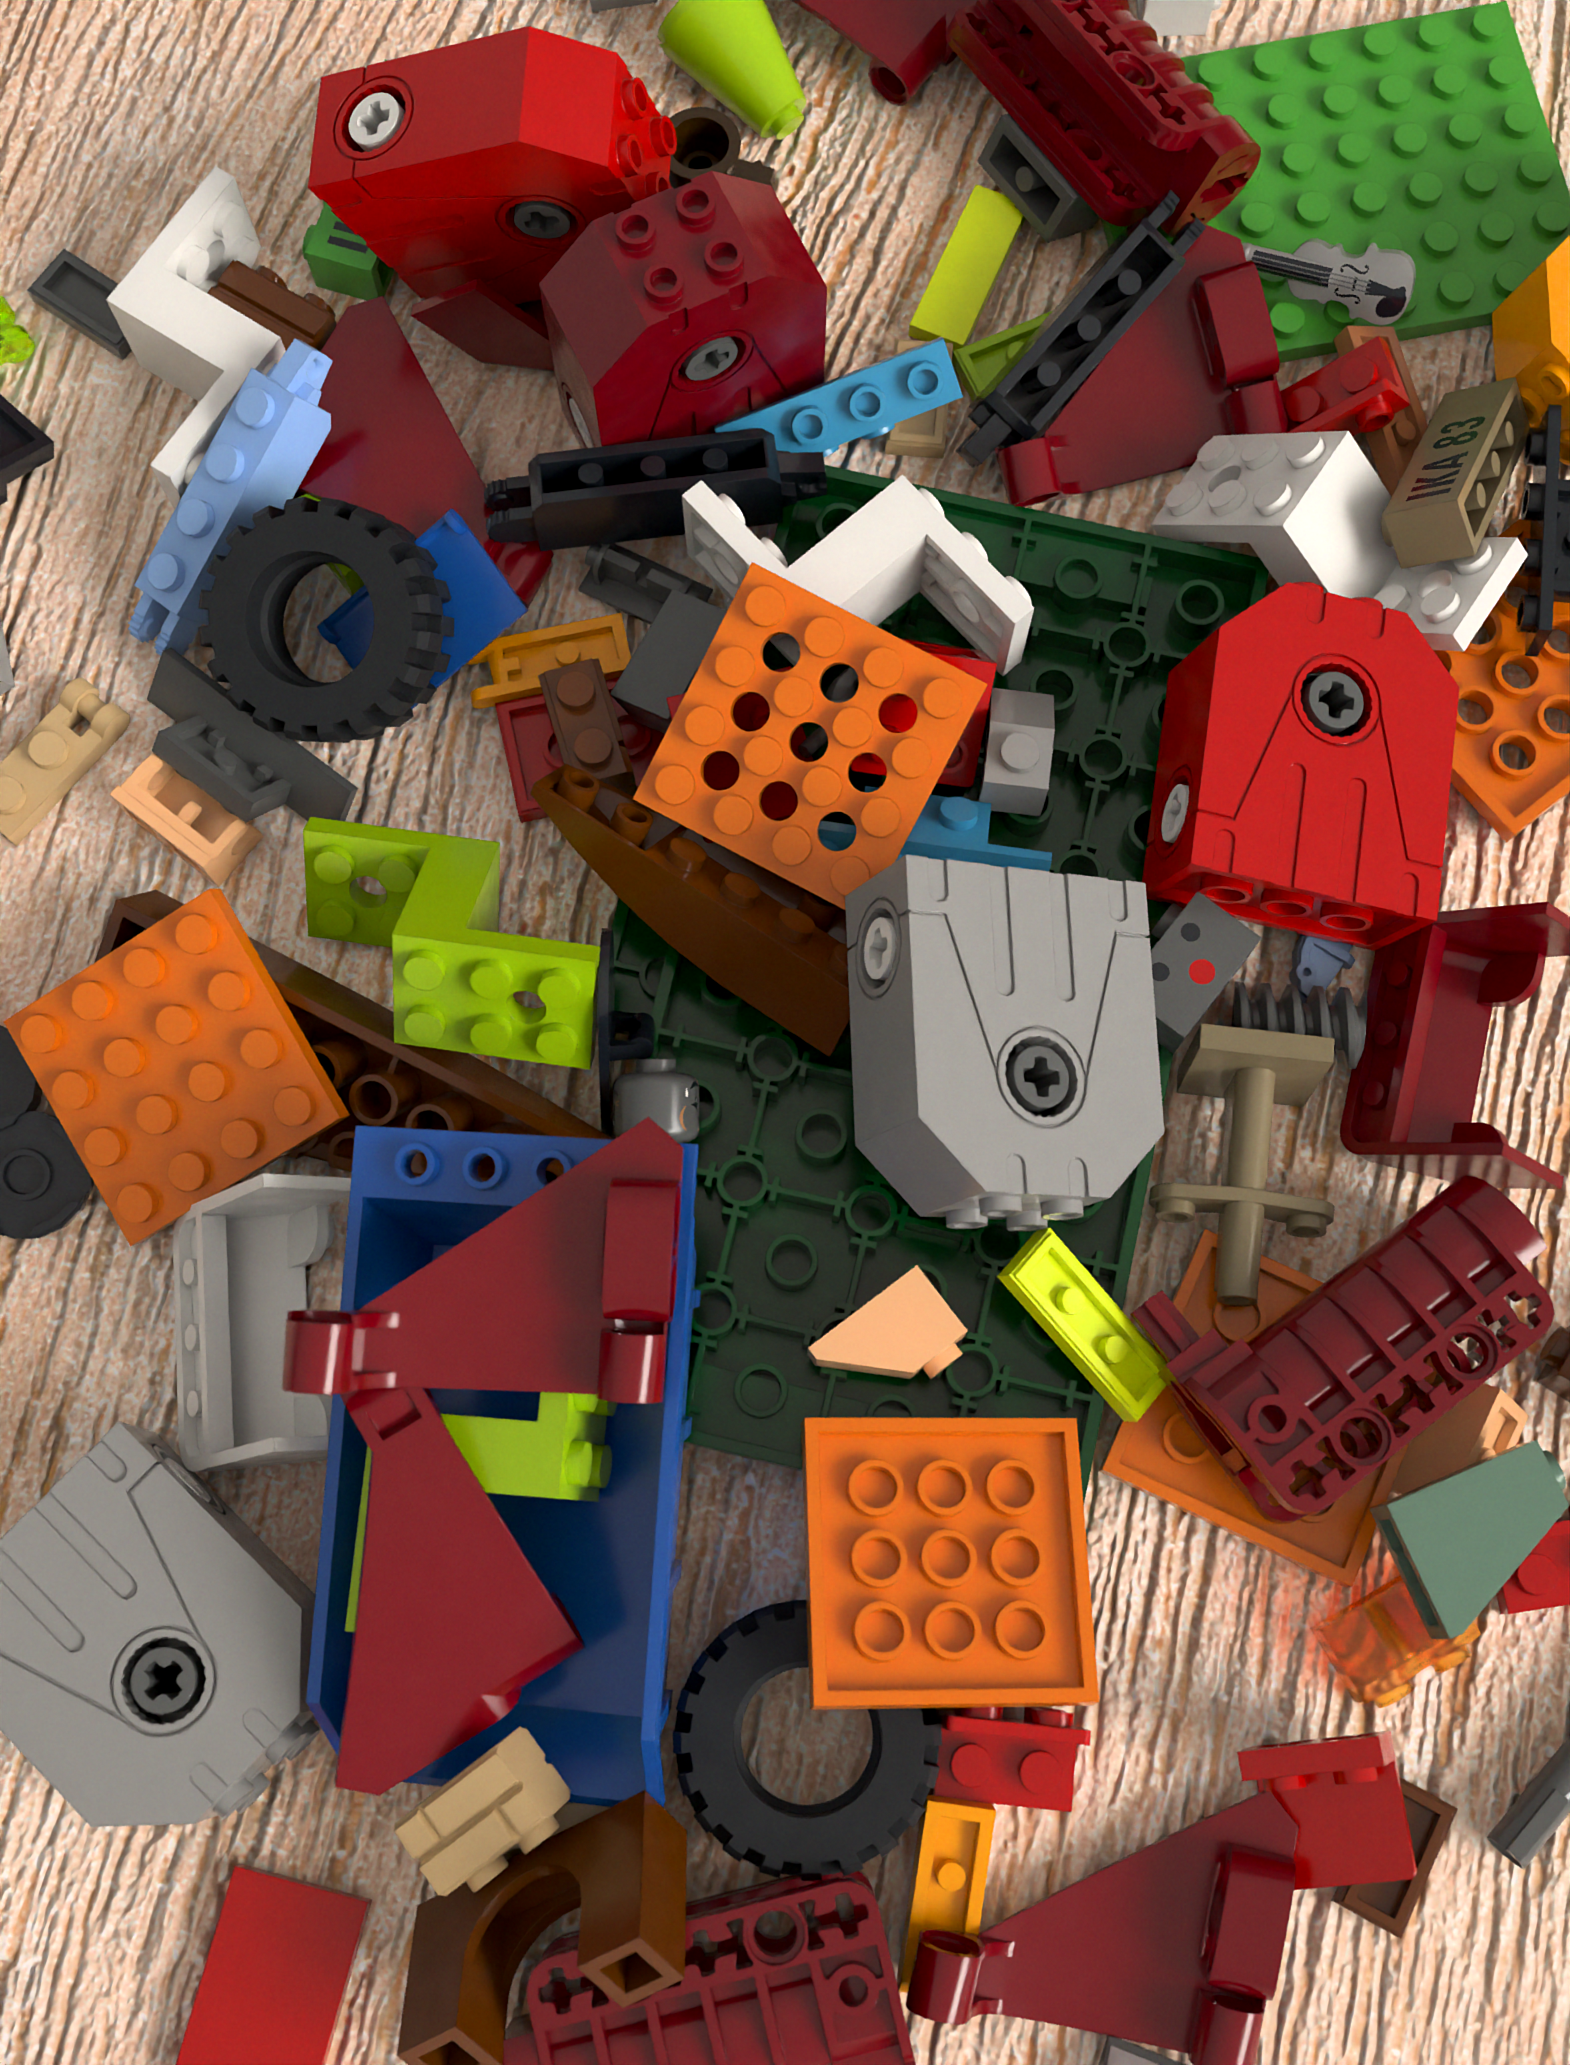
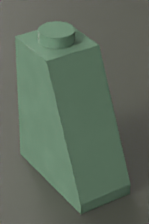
[1370,1440,1569,1639]

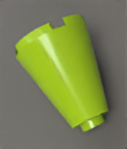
[657,0,807,140]

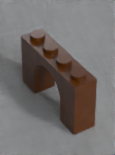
[396,1790,687,2065]

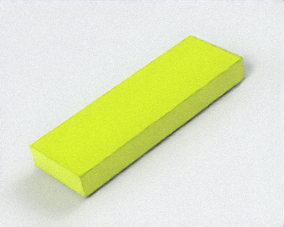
[908,184,1026,353]
[997,1228,1167,1422]

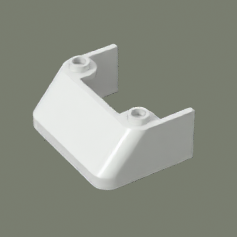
[173,1173,351,1472]

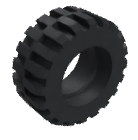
[198,497,454,743]
[673,1600,942,1881]

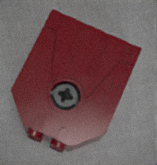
[539,170,827,449]

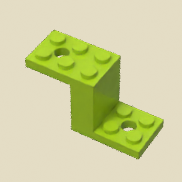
[303,817,600,1070]
[345,1392,618,1632]

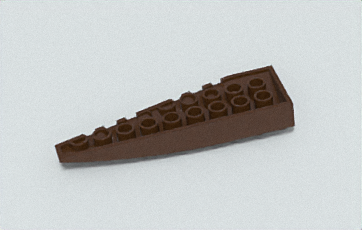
[94,890,614,1183]

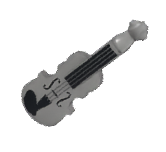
[1242,238,1416,325]

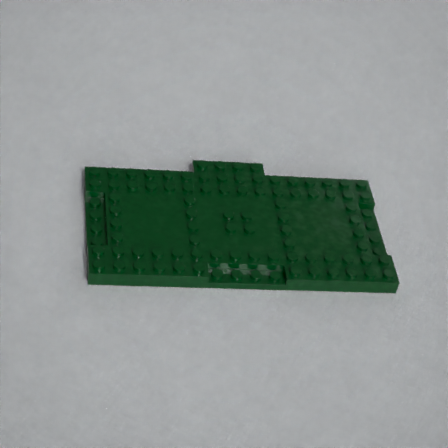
[596,465,1269,1505]

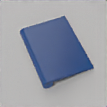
[317,509,528,709]

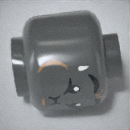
[613,1059,699,1143]

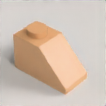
[807,1265,968,1379]

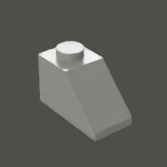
[978,688,1055,816]

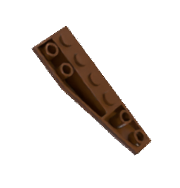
[530,764,851,1057]

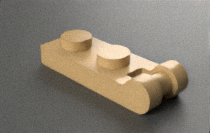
[0,677,131,846]

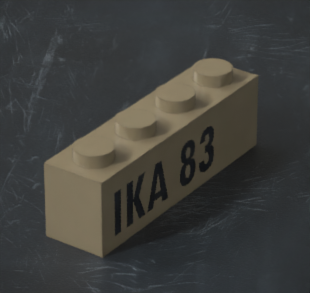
[1381,377,1531,569]

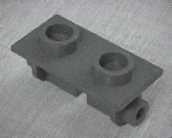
[578,543,713,625]

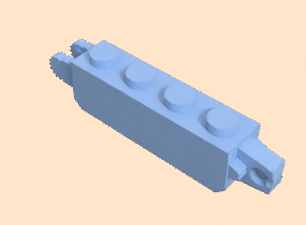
[128,338,333,656]

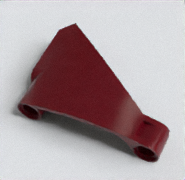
[994,224,1290,507]
[293,296,554,610]
[282,1117,684,1404]
[334,1387,585,1796]
[905,1790,1299,2065]

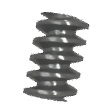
[1231,981,1367,1069]

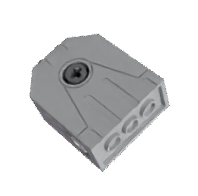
[845,855,1165,1232]
[0,1421,321,1827]

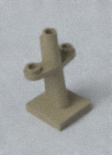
[1149,1023,1335,1306]

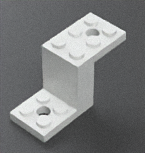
[106,166,286,510]
[1150,431,1528,652]
[682,475,1034,676]

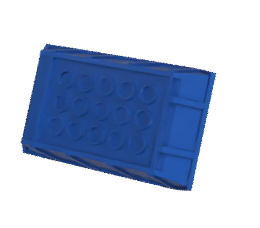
[306,1126,701,1808]

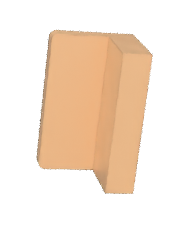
[1390,1373,1529,1495]

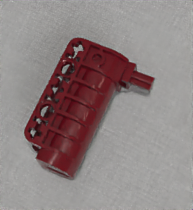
[945,0,1261,238]
[1130,1175,1554,1524]
[502,1870,916,2065]

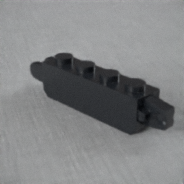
[956,190,1206,467]
[484,428,827,551]

